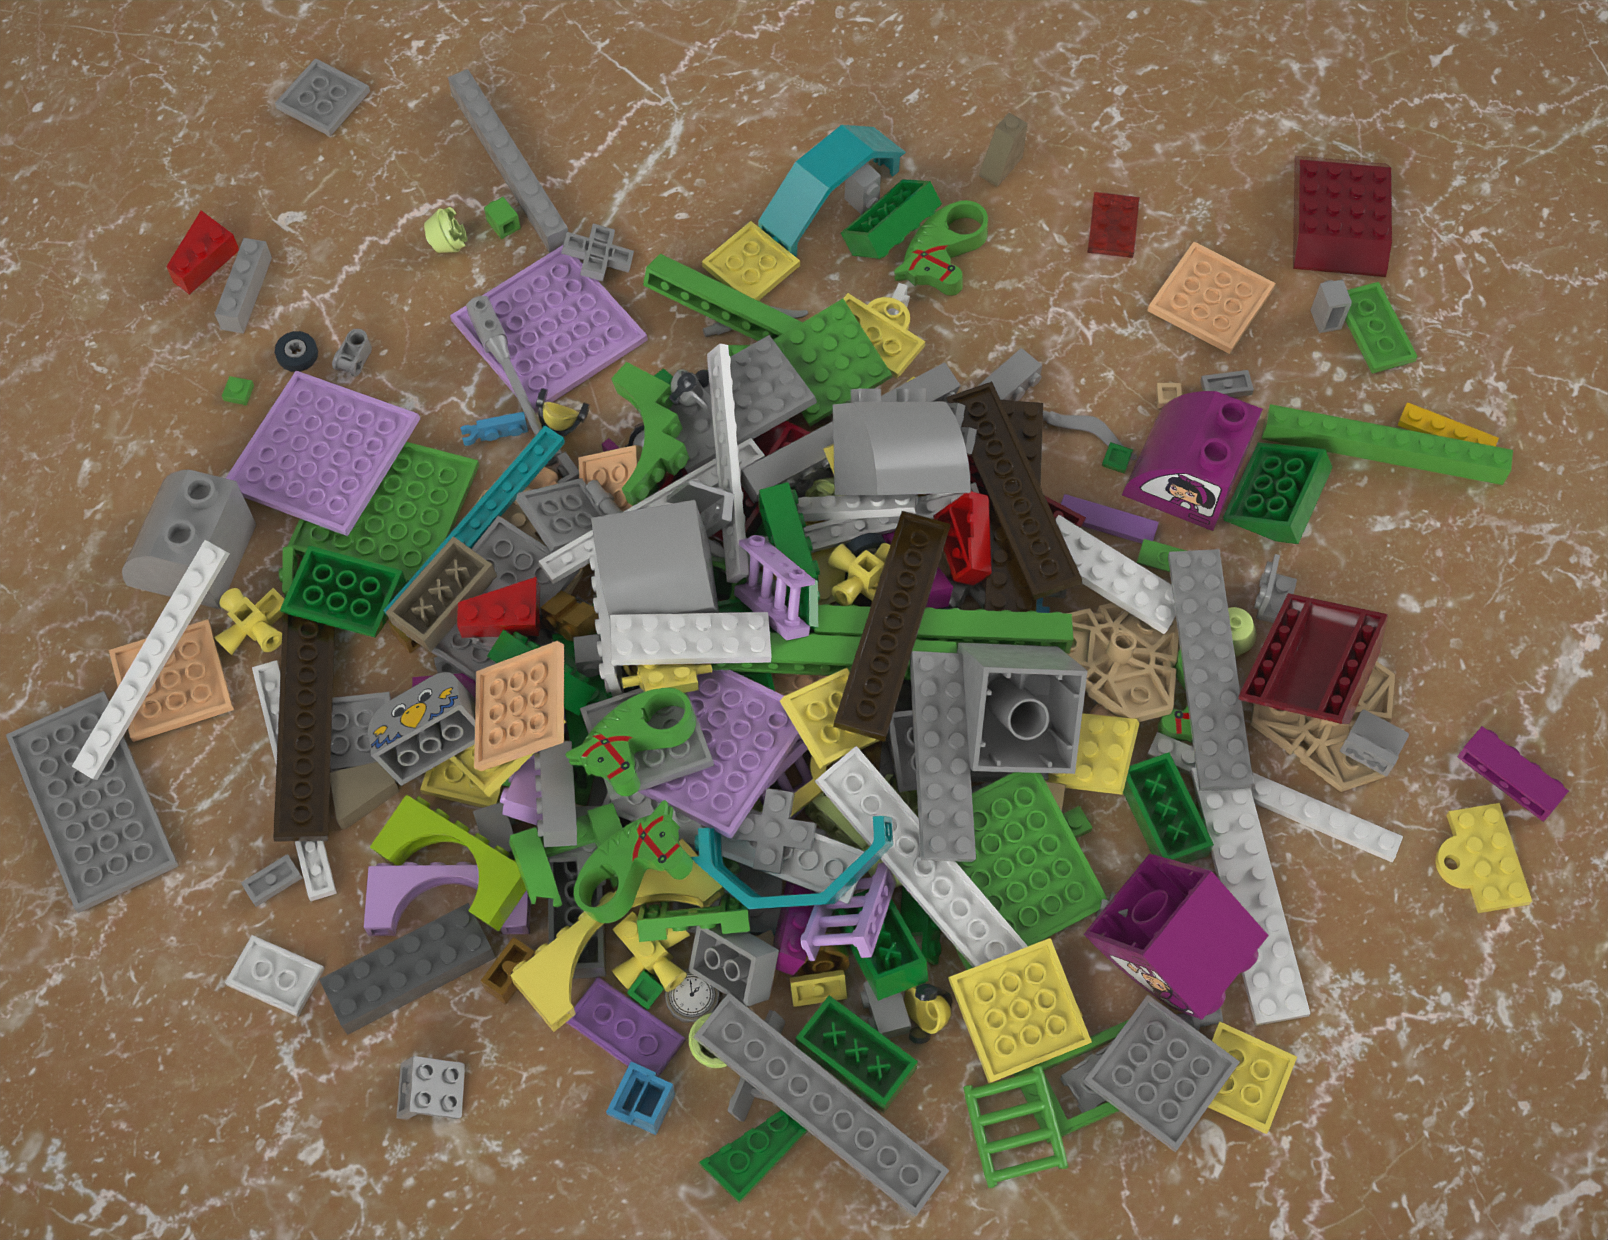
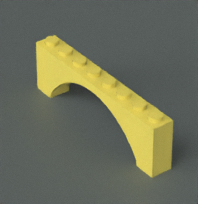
[510,838,724,1032]

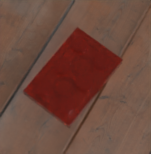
[1087,192,1140,258]

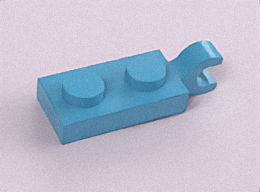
[460,412,528,446]

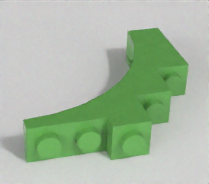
[611,362,690,506]

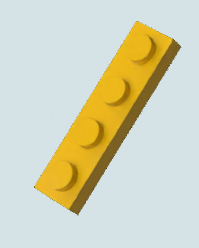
[1397,402,1499,447]

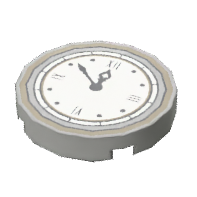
[665,969,719,1023]

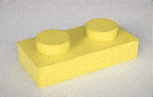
[789,970,847,1007]

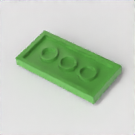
[1345,282,1418,374]

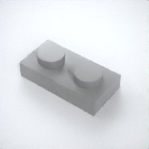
[1200,370,1254,397]
[241,854,302,907]

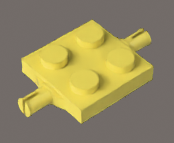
[622,664,712,693]

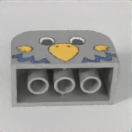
[368,672,476,786]

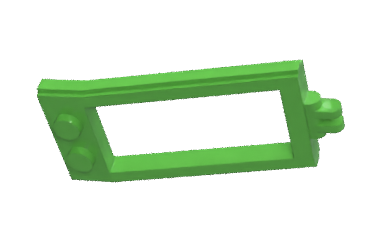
[1014,1020,1128,1144]

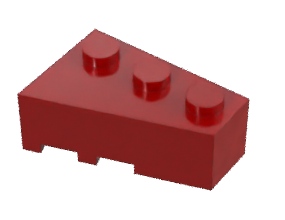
[166,210,239,295]
[933,491,992,586]
[457,576,540,638]

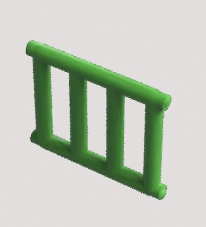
[963,1066,1069,1188]

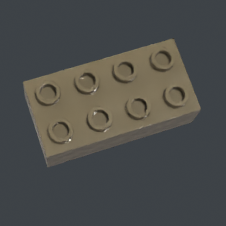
[386,536,497,653]

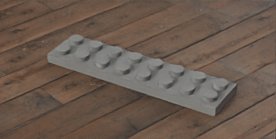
[910,651,976,862]

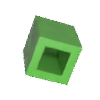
[484,197,521,239]

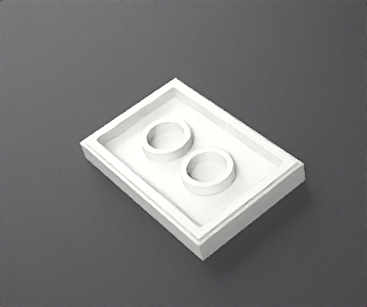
[225,935,325,1017]

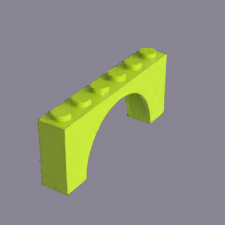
[370,794,526,931]

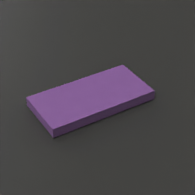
[566,977,686,1077]

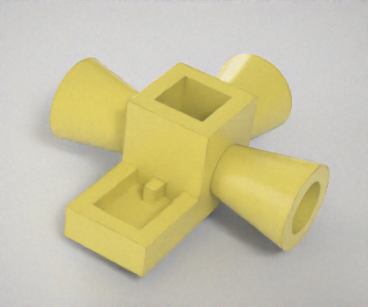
[828,543,891,606]
[214,588,284,655]
[611,911,690,992]

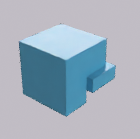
[606,1061,675,1135]

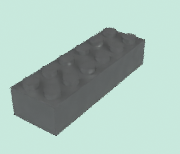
[548,857,606,979]
[319,903,496,1035]

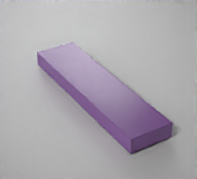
[1061,494,1159,544]

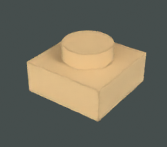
[1156,383,1182,408]

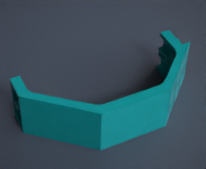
[758,125,906,257]
[691,816,894,909]

